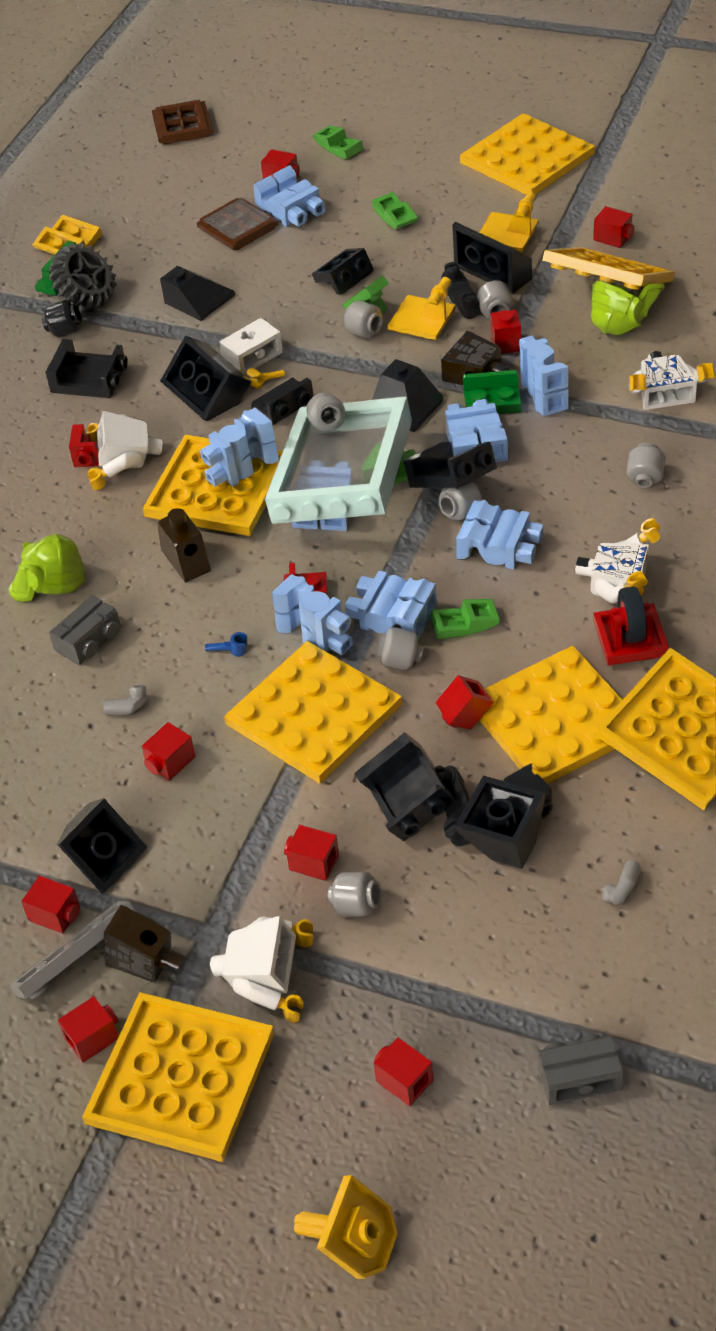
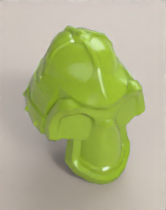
[591,280,665,335]
[9,533,85,602]

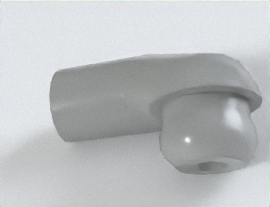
[104,684,148,715]

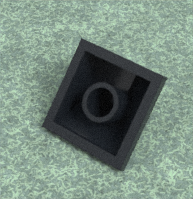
[160,266,235,321]
[372,359,443,432]
[454,775,545,869]
[57,798,148,894]

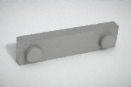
[9,901,136,999]

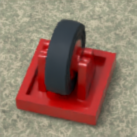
[593,586,669,666]

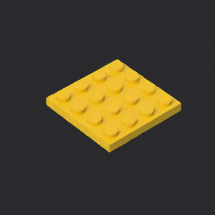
[460,113,595,195]
[542,247,676,290]
[143,434,283,536]
[224,641,403,784]
[479,645,622,784]
[595,648,716,810]
[82,992,275,1162]

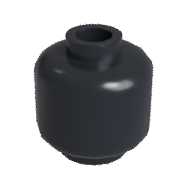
[42,300,82,337]

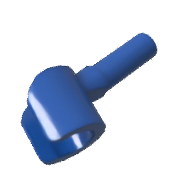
[205,632,248,657]

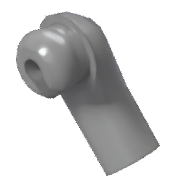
[602,861,641,906]

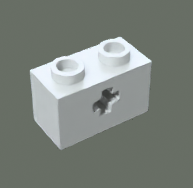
[219,318,283,375]

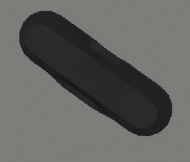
[441,262,480,319]
[435,765,471,846]

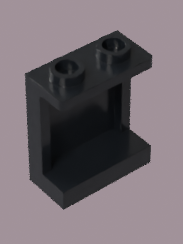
[45,339,128,398]
[403,442,497,488]
[354,732,455,841]

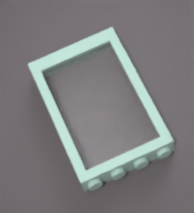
[265,396,412,524]

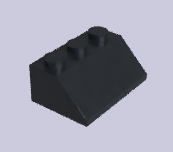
[452,222,532,294]
[160,335,252,421]

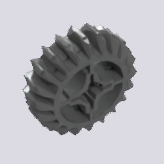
[49,242,117,311]

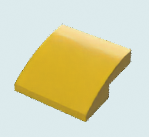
[32,215,103,255]

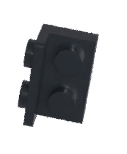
[312,248,374,295]
[251,377,313,425]

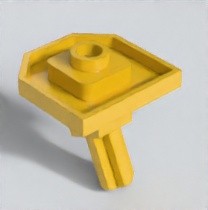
[294,1175,398,1279]

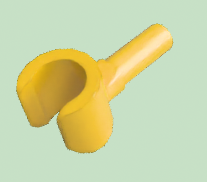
[246,368,285,389]

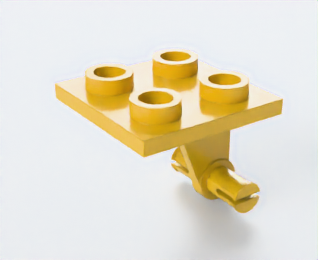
[479,192,539,252]
[387,277,456,340]

